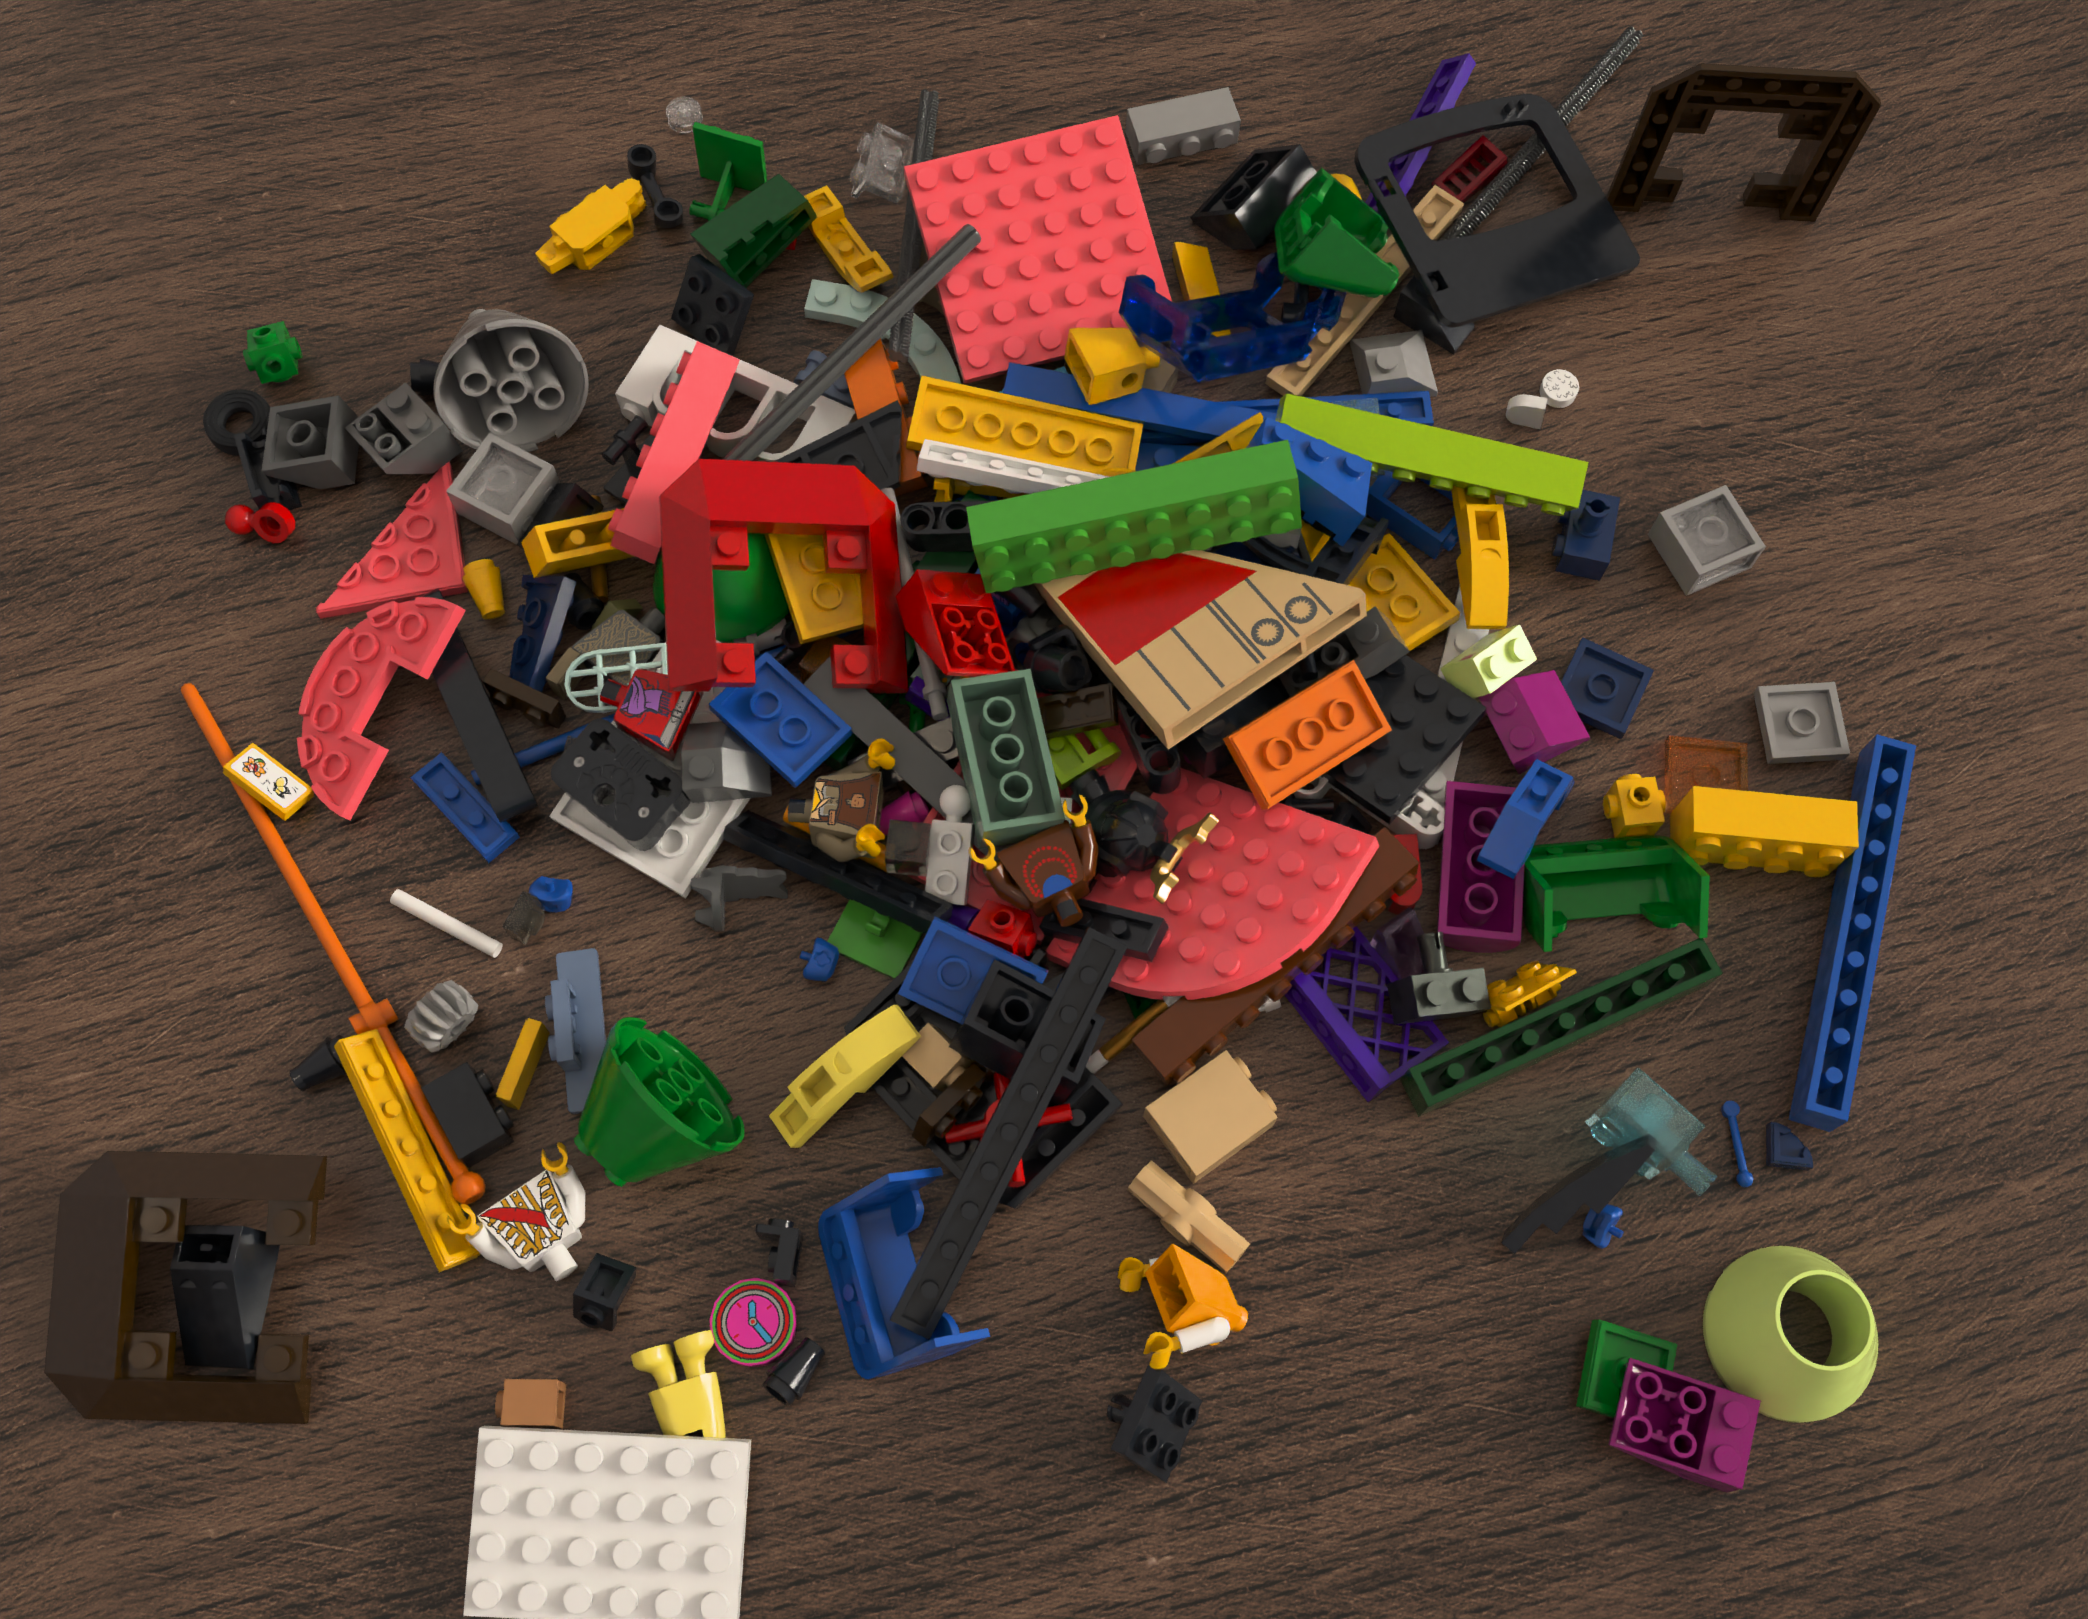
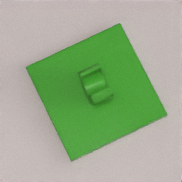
[827,900,923,979]

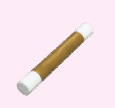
[1086,996,1182,1074]

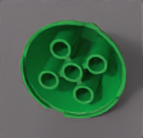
[653,533,790,643]
[574,1017,744,1187]

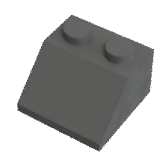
[262,395,359,489]

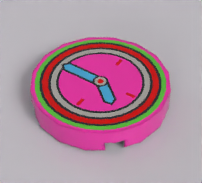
[709,1278,797,1367]

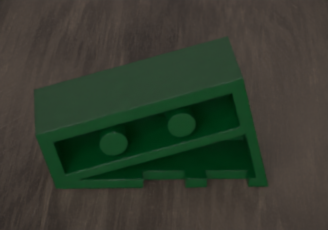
[690,174,817,288]

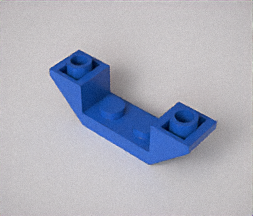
[1477,759,1575,879]

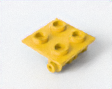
[1483,961,1577,1028]

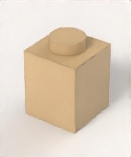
[902,1023,972,1092]

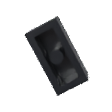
[421,1062,514,1168]

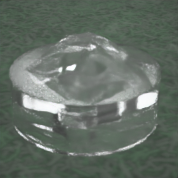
[666,96,703,133]

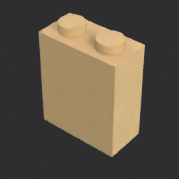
[1143,1050,1278,1184]

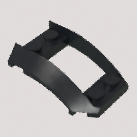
[1241,510,1389,585]

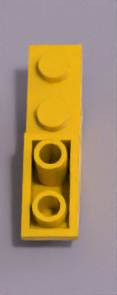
[1451,486,1509,629]

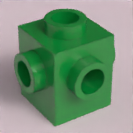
[243,321,303,384]

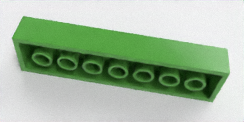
[966,440,1302,594]

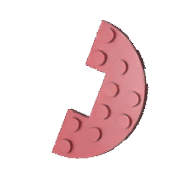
[297,597,466,821]

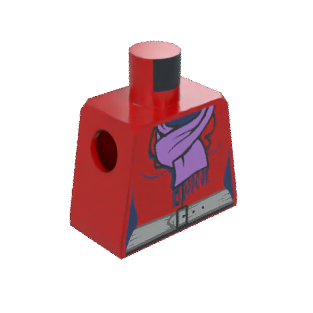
[600,669,704,761]

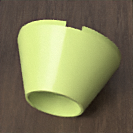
[1703,1246,1878,1423]

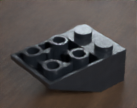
[170,1225,280,1369]

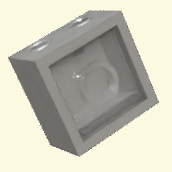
[446,433,560,545]
[1648,485,1766,596]

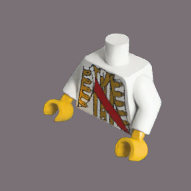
[447,1142,586,1281]

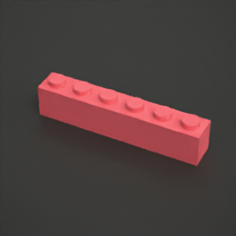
[608,341,740,564]

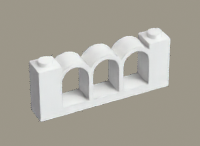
[615,325,858,462]

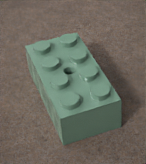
[947,669,1065,849]

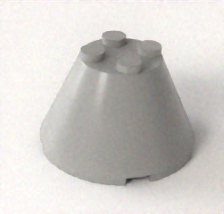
[433,309,589,454]

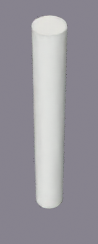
[390,889,503,958]

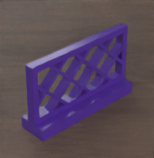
[1285,926,1449,1103]

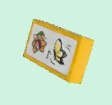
[223,743,314,821]

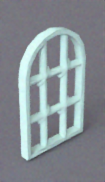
[564,643,668,713]

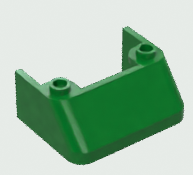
[1522,835,1710,952]

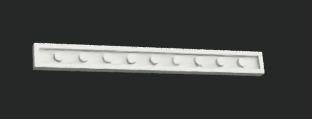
[917,439,1301,549]

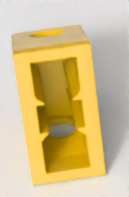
[1064,328,1160,405]

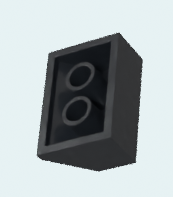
[1190,144,1317,250]
[949,959,1106,1105]

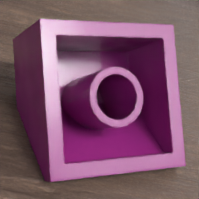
[1478,670,1591,774]

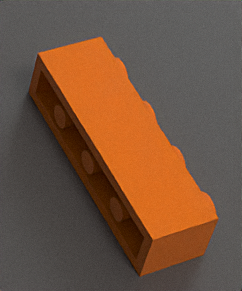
[844,338,928,496]

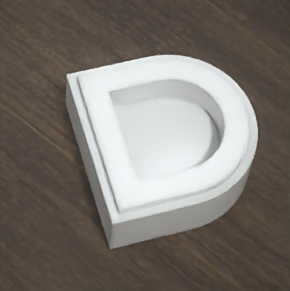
[1506,394,1548,429]

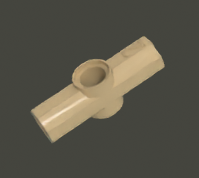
[1128,1160,1250,1274]

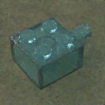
[1585,1067,1717,1196]

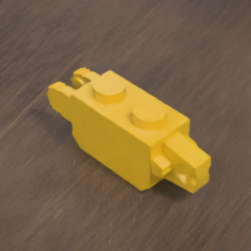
[535,178,647,274]

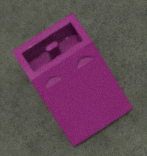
[1608,1358,1761,1493]

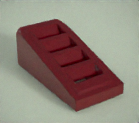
[1431,135,1508,203]

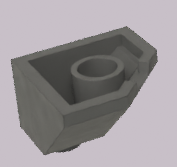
[681,721,772,803]

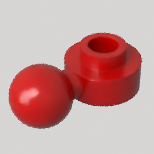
[225,502,295,543]

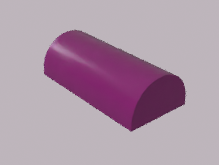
[1437,781,1525,953]

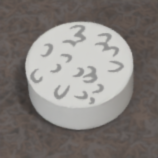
[1540,369,1579,408]

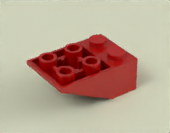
[895,569,1015,677]

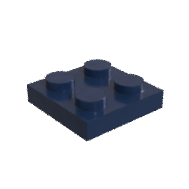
[1561,637,1654,739]

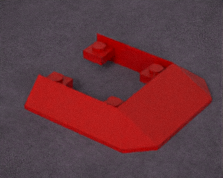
[659,459,908,693]

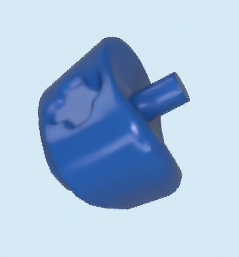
[529,876,573,912]
[800,938,839,982]
[1583,1204,1624,1249]

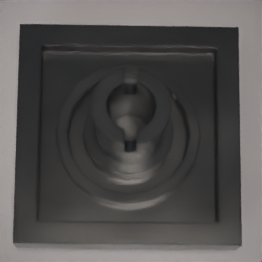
[671,254,754,356]
[1107,1365,1203,1483]

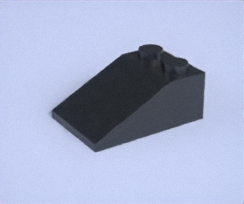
[1177,681,1286,778]

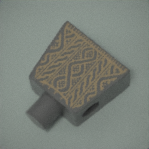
[572,607,665,686]

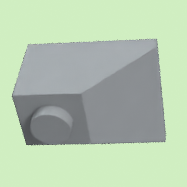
[1350,330,1438,397]

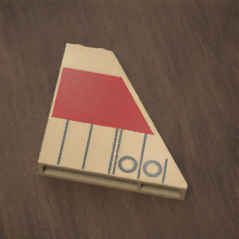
[1034,550,1367,750]

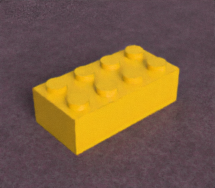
[1670,786,1859,877]

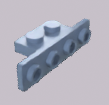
[545,948,606,1114]

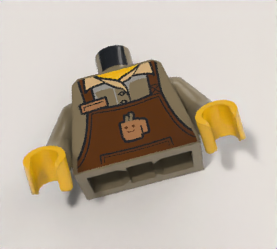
[788,738,895,862]

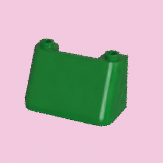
[1274,168,1399,298]

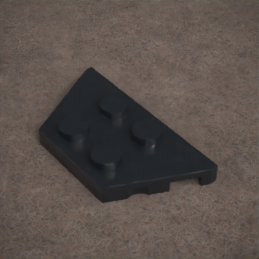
[774,400,902,490]

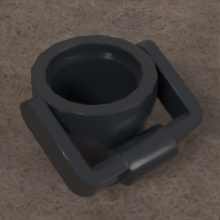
[1023,624,1092,695]

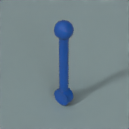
[1721,1101,1753,1187]

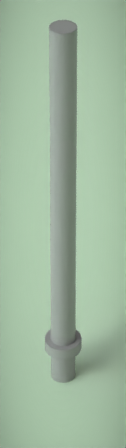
[881,488,948,720]

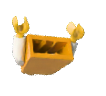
[1118,1244,1248,1369]

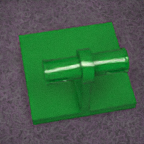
[689,122,767,221]

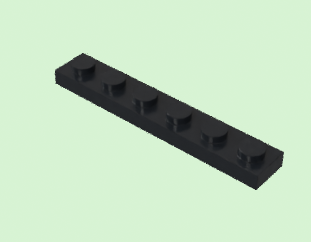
[723,810,954,934]

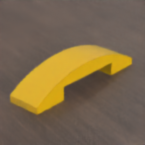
[804,185,894,293]

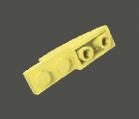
[769,1005,921,1148]

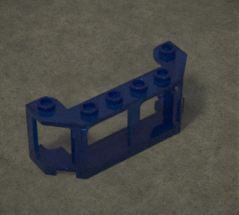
[1119,252,1346,383]

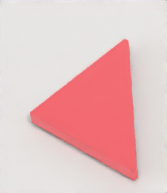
[316,461,468,619]

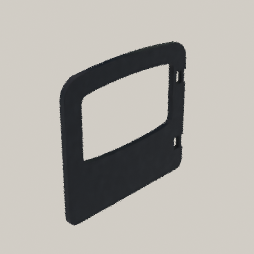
[1354,94,1640,328]

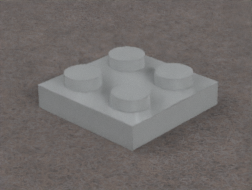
[1753,682,1850,764]

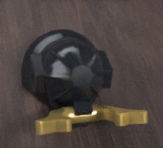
[1085,790,1219,904]

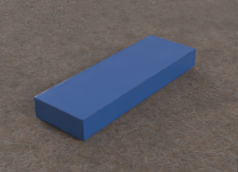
[410,752,520,863]

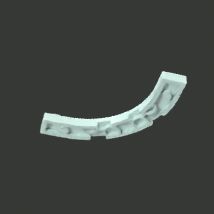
[804,279,961,452]

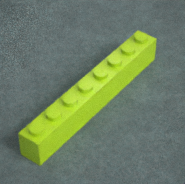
[1275,393,1589,516]

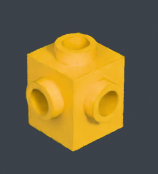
[1603,774,1666,838]

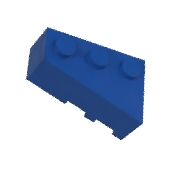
[1246,417,1372,546]

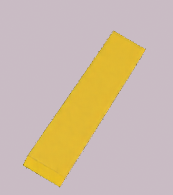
[334,1029,480,1272]

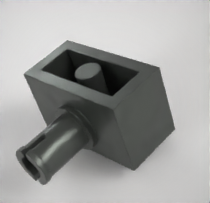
[1387,932,1491,1025]

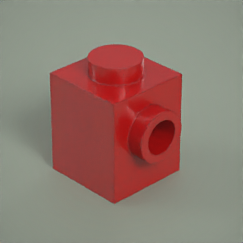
[968,899,1037,958]

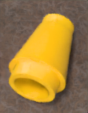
[462,559,505,619]

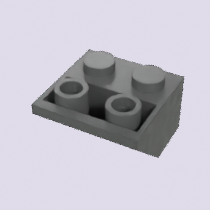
[345,382,463,474]

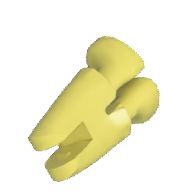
[631,1330,726,1438]

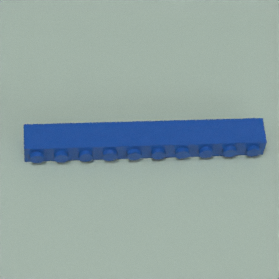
[1789,734,1916,1132]

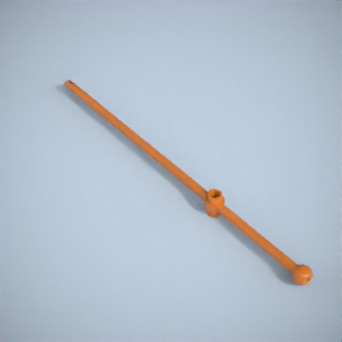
[181,683,486,1205]

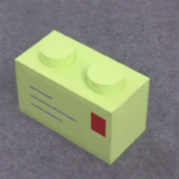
[1440,625,1537,698]

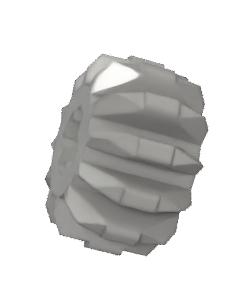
[404,980,478,1053]

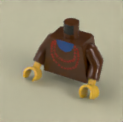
[968,794,1099,927]

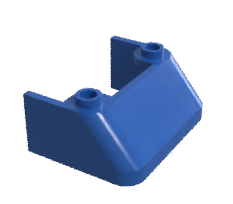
[818,1167,990,1379]

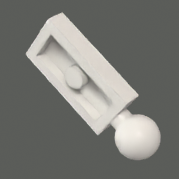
[925,785,975,905]

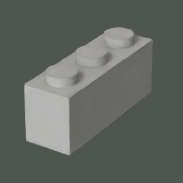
[1125,87,1241,165]

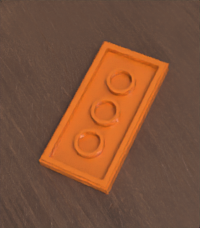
[1223,660,1392,810]

